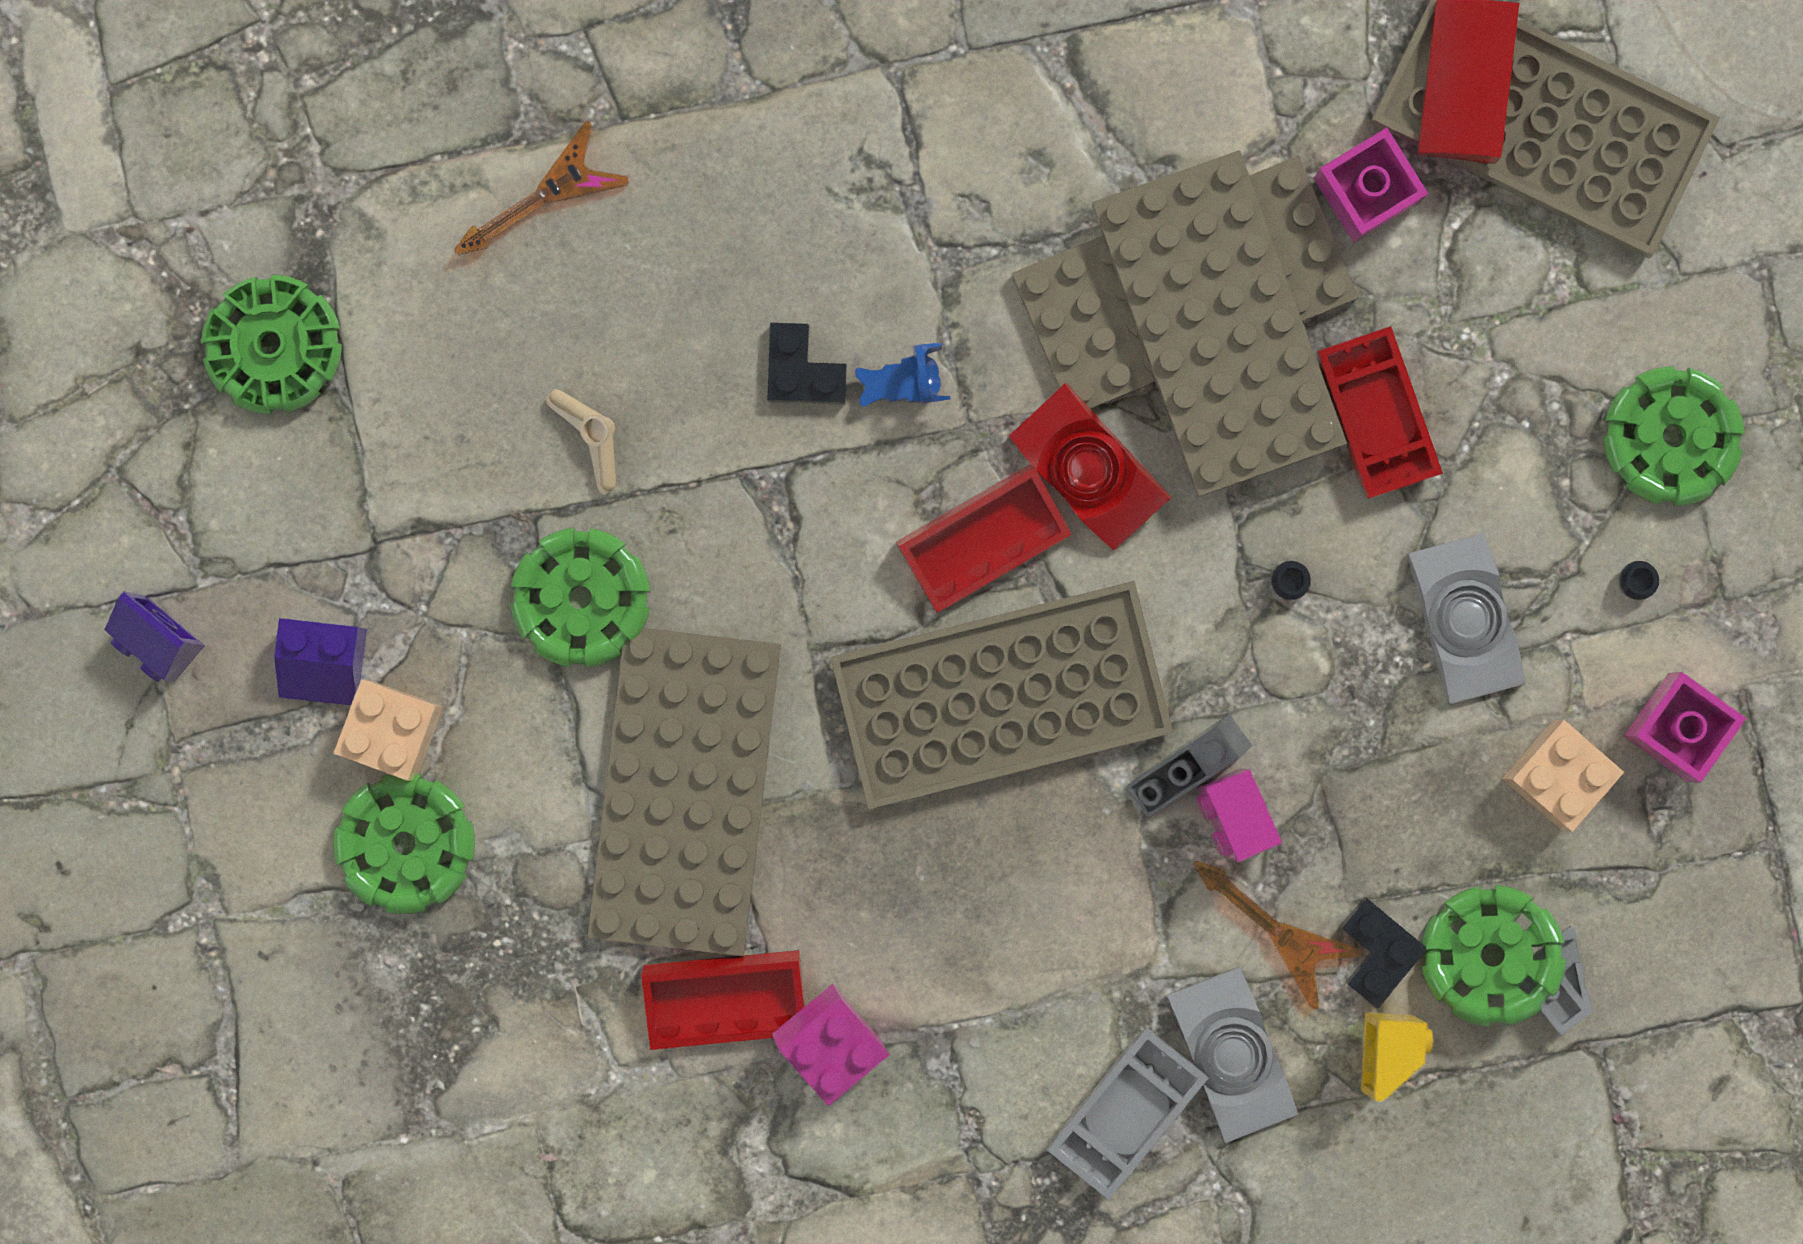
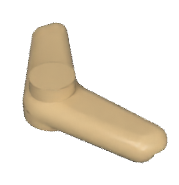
[546,389,616,494]

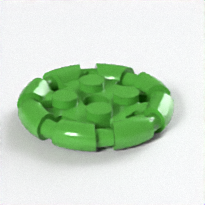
[201,274,342,414]
[1603,366,1745,506]
[510,527,651,668]
[333,774,475,914]
[1421,885,1566,1027]

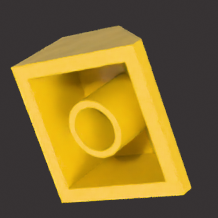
[1361,1012,1433,1102]

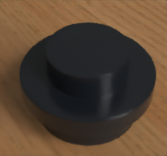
[1271,561,1311,600]
[1619,561,1659,600]

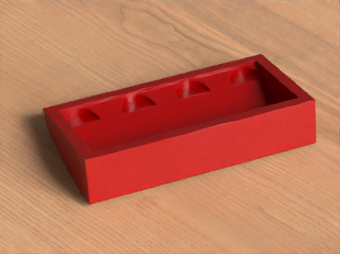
[1417,0,1520,164]
[895,464,1072,613]
[641,950,805,1050]

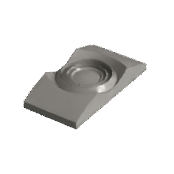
[1407,533,1525,704]
[1166,967,1298,1143]
[1047,1027,1209,1200]

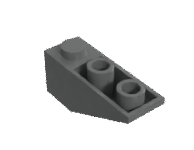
[1126,714,1252,818]

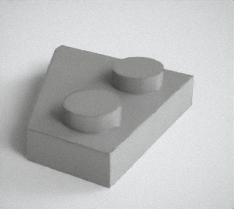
[1520,926,1593,1036]

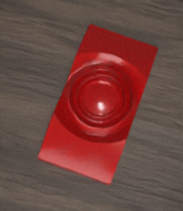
[1316,326,1443,499]
[1009,383,1172,551]

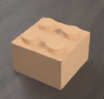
[333,679,443,781]
[1502,720,1624,832]

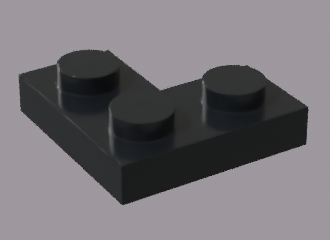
[767,322,847,404]
[1340,897,1427,1009]

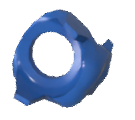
[855,343,951,407]

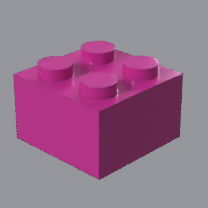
[1313,128,1428,243]
[1624,672,1747,783]
[1195,768,1282,862]
[772,984,889,1106]

